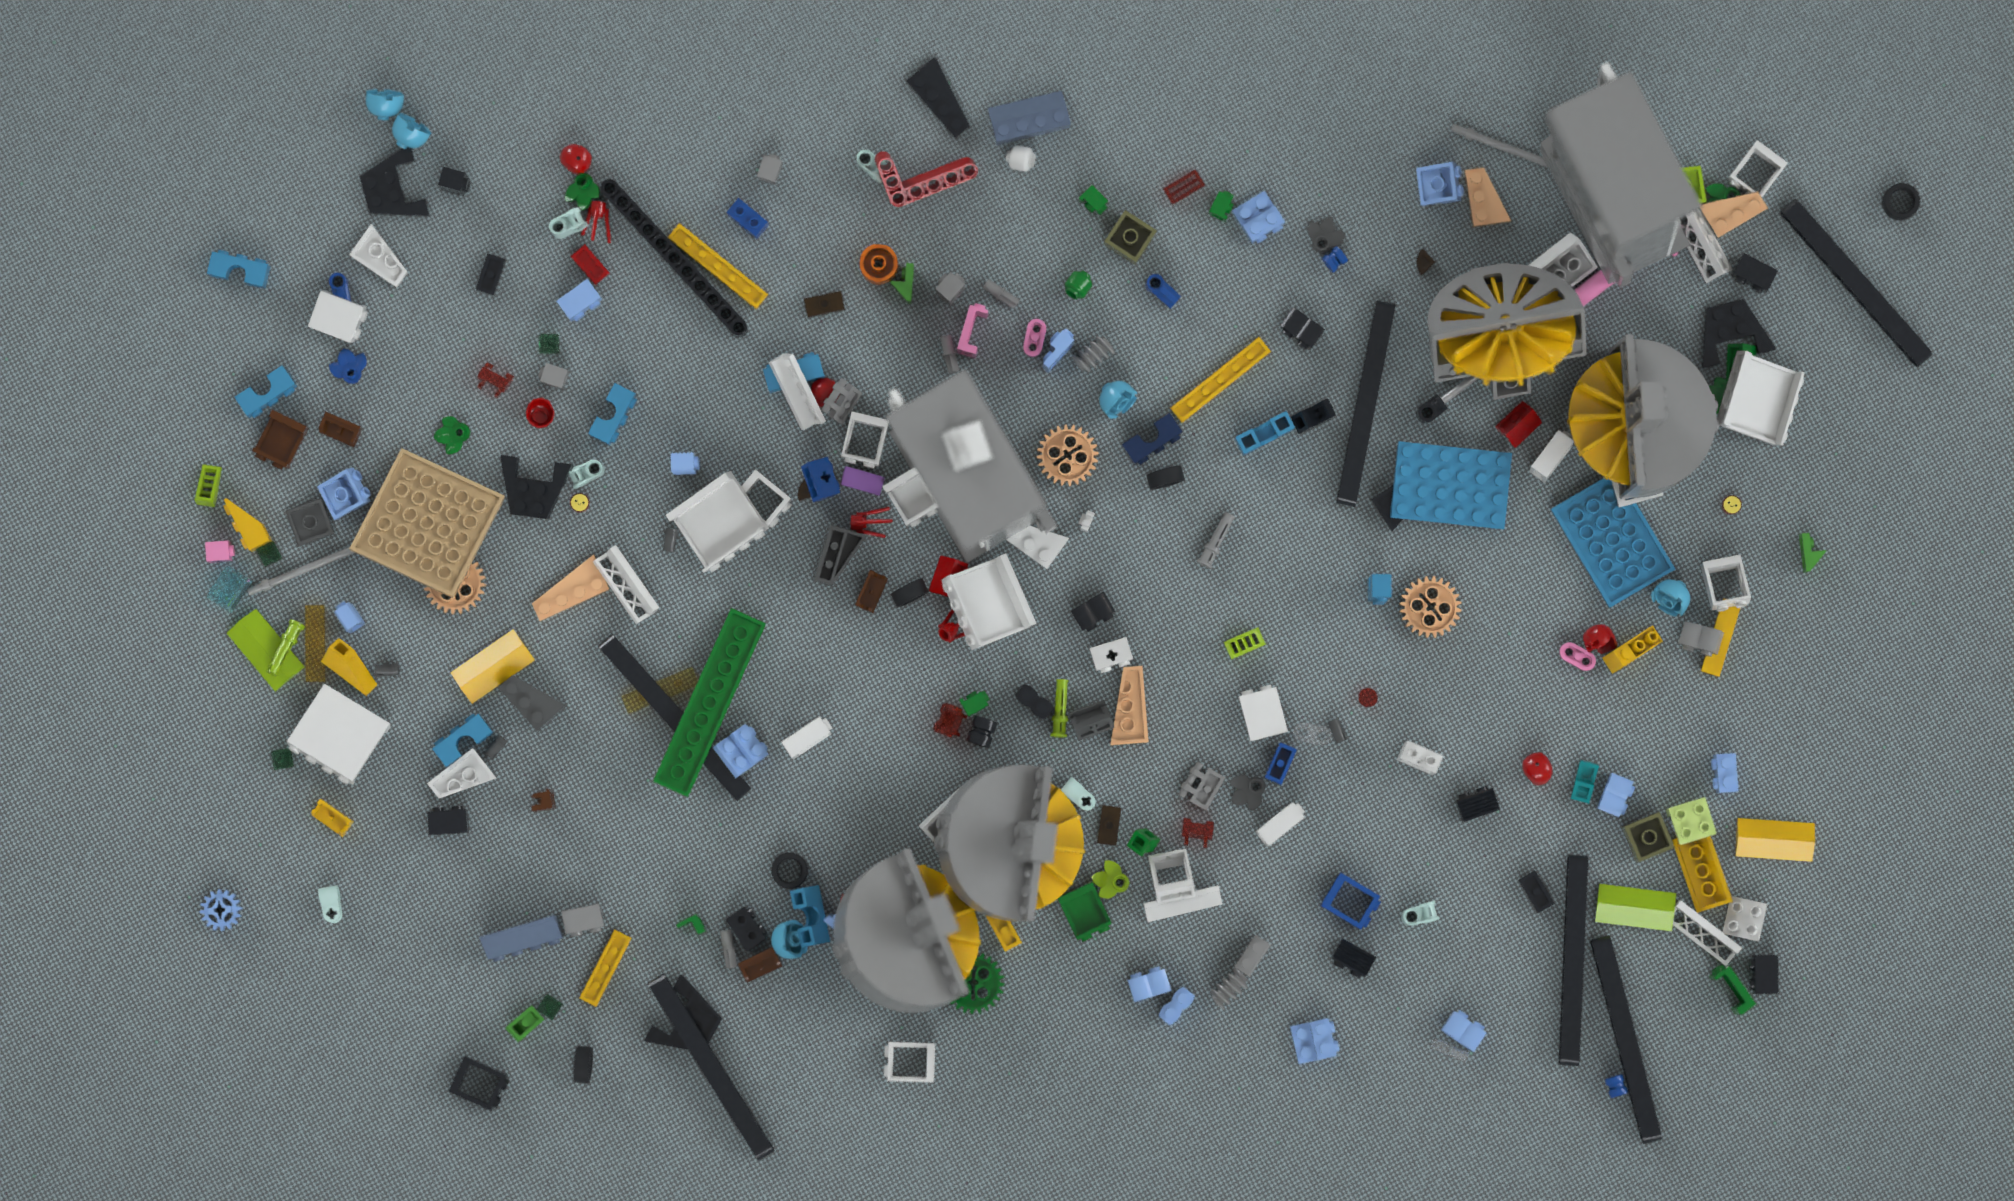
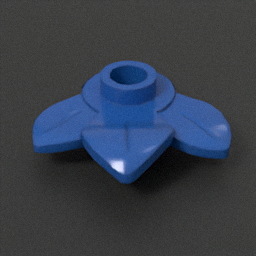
[329,348,367,384]

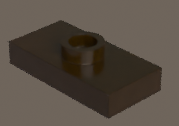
[804,291,845,318]
[1097,805,1121,846]

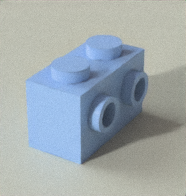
[557,279,602,322]
[1711,753,1739,793]

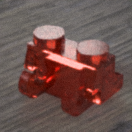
[477,362,514,399]
[933,703,967,738]
[1181,818,1214,848]

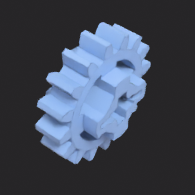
[199,889,243,931]

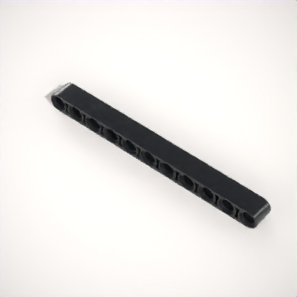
[601,179,748,338]
[1780,199,1932,367]
[1336,300,1396,507]
[598,633,752,801]
[1559,855,1588,1066]
[1590,935,1662,1145]
[647,973,775,1161]

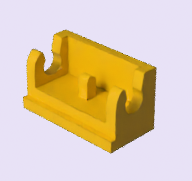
[311,799,354,837]

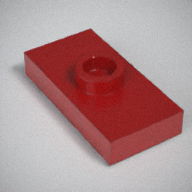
[570,244,610,286]

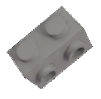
[935,272,965,306]

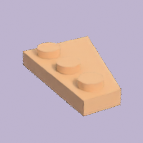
[1701,191,1768,238]

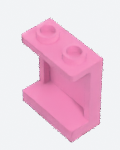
[957,303,988,359]

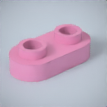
[1023,319,1046,357]
[1559,642,1596,671]

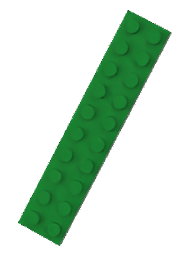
[653,608,766,798]

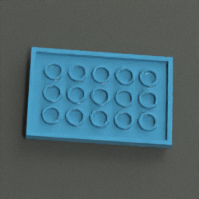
[1390,441,1512,529]
[1550,478,1675,608]

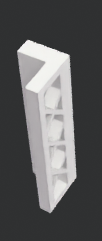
[1679,209,1733,283]
[768,353,826,430]
[593,545,659,625]
[1143,885,1223,922]
[1673,900,1742,966]

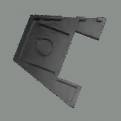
[359,147,430,217]
[1702,299,1776,368]
[501,455,573,519]
[644,975,723,1050]

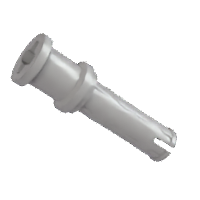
[1196,512,1235,569]

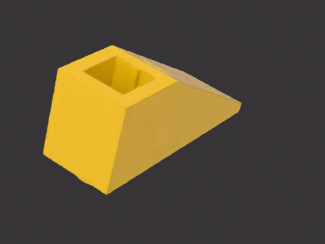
[223,498,272,552]
[1602,625,1663,674]
[321,638,377,696]

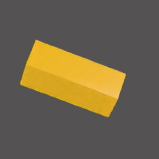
[450,629,535,704]
[1735,818,1815,862]
[1672,836,1733,913]

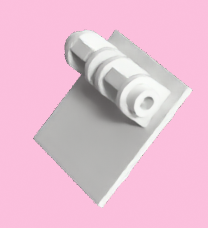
[942,421,992,471]
[1722,896,1767,941]

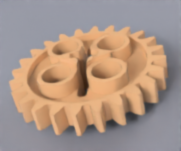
[1037,424,1099,487]
[424,562,486,615]
[1399,576,1462,638]

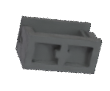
[1068,700,1115,741]

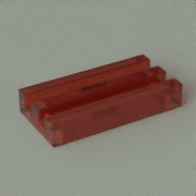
[1163,169,1205,206]

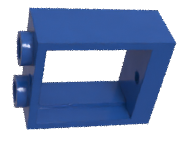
[1320,873,1381,930]

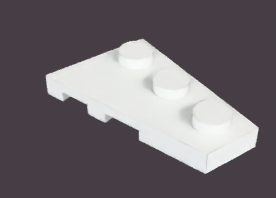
[349,224,408,288]
[1006,526,1069,569]
[427,748,496,799]

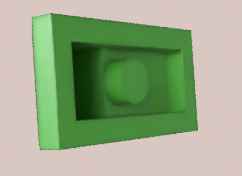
[890,263,914,304]
[1799,533,1827,573]
[505,1005,545,1042]

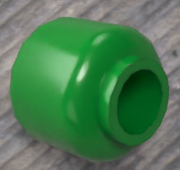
[1064,271,1093,300]

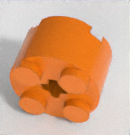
[859,244,898,285]

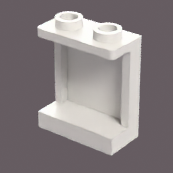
[308,290,368,343]
[882,467,939,528]
[1238,685,1288,742]

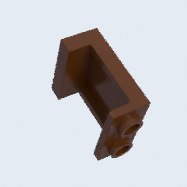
[252,410,309,470]

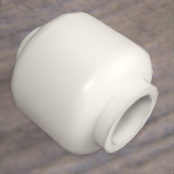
[1006,145,1036,172]

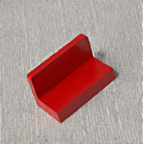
[1495,401,1542,448]
[929,555,969,598]

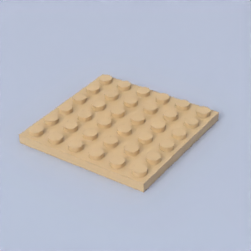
[349,448,505,599]

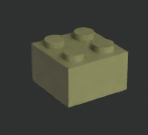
[1104,210,1157,266]
[1621,812,1675,863]

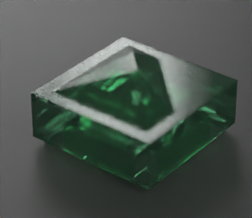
[539,334,560,354]
[256,541,282,567]
[271,748,294,770]
[536,993,563,1020]

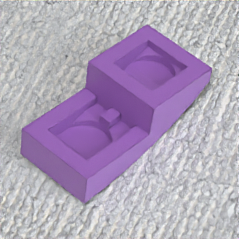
[840,466,885,496]

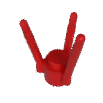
[581,201,611,244]
[851,507,893,538]
[938,609,965,643]

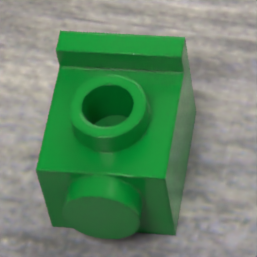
[1078,185,1108,215]
[1208,191,1234,222]
[959,691,990,717]
[1127,828,1160,857]

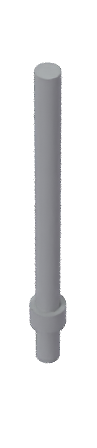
[1451,124,1548,167]
[247,547,355,596]

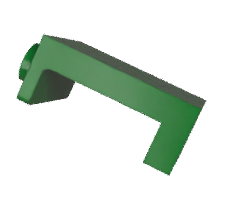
[1058,882,1112,942]
[1709,965,1756,1015]

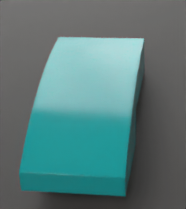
[1571,759,1599,804]

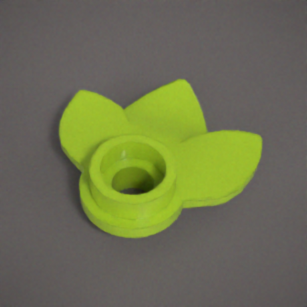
[1091,860,1129,899]

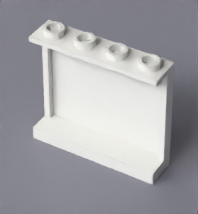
[1717,351,1805,445]
[666,471,769,573]
[941,553,1037,650]
[287,684,390,785]

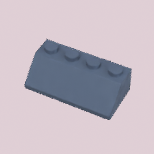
[988,91,1071,146]
[480,915,564,962]

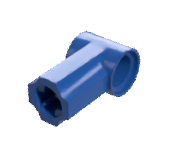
[329,273,352,302]
[1145,274,1181,309]

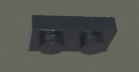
[476,253,506,296]
[1518,870,1555,913]

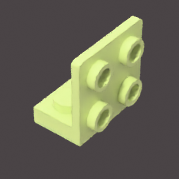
[1666,797,1716,845]

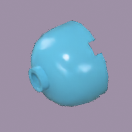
[366,89,404,120]
[392,113,431,149]
[1099,381,1137,419]
[1651,579,1691,617]
[771,920,808,959]

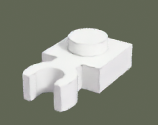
[1078,510,1095,532]

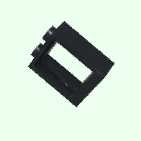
[448,1056,510,1111]

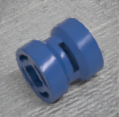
[1321,246,1348,273]
[1604,1074,1629,1098]

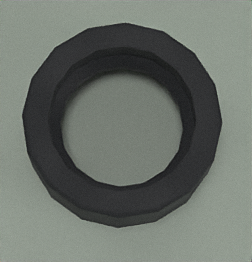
[1882,183,1920,220]
[1146,465,1185,490]
[891,578,929,608]
[771,852,808,889]
[573,1046,593,1084]

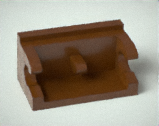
[318,411,363,447]
[855,570,888,614]
[531,789,556,813]
[738,947,782,983]

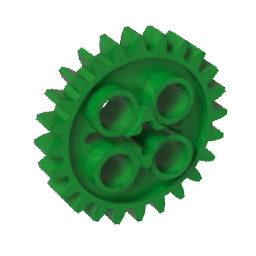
[950,953,1005,1015]

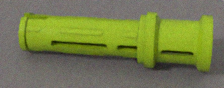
[266,619,305,676]
[1050,679,1068,738]

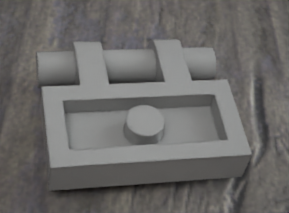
[821,378,862,425]
[1178,762,1226,811]

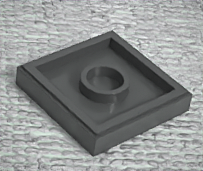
[286,498,335,547]

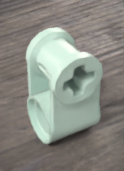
[856,149,887,184]
[549,207,588,239]
[569,460,605,489]
[1061,777,1096,811]
[318,885,342,923]
[1401,901,1440,926]

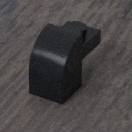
[1291,398,1336,434]

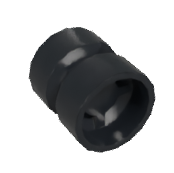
[966,715,998,748]

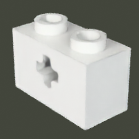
[1089,637,1133,673]

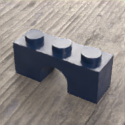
[1122,413,1182,465]

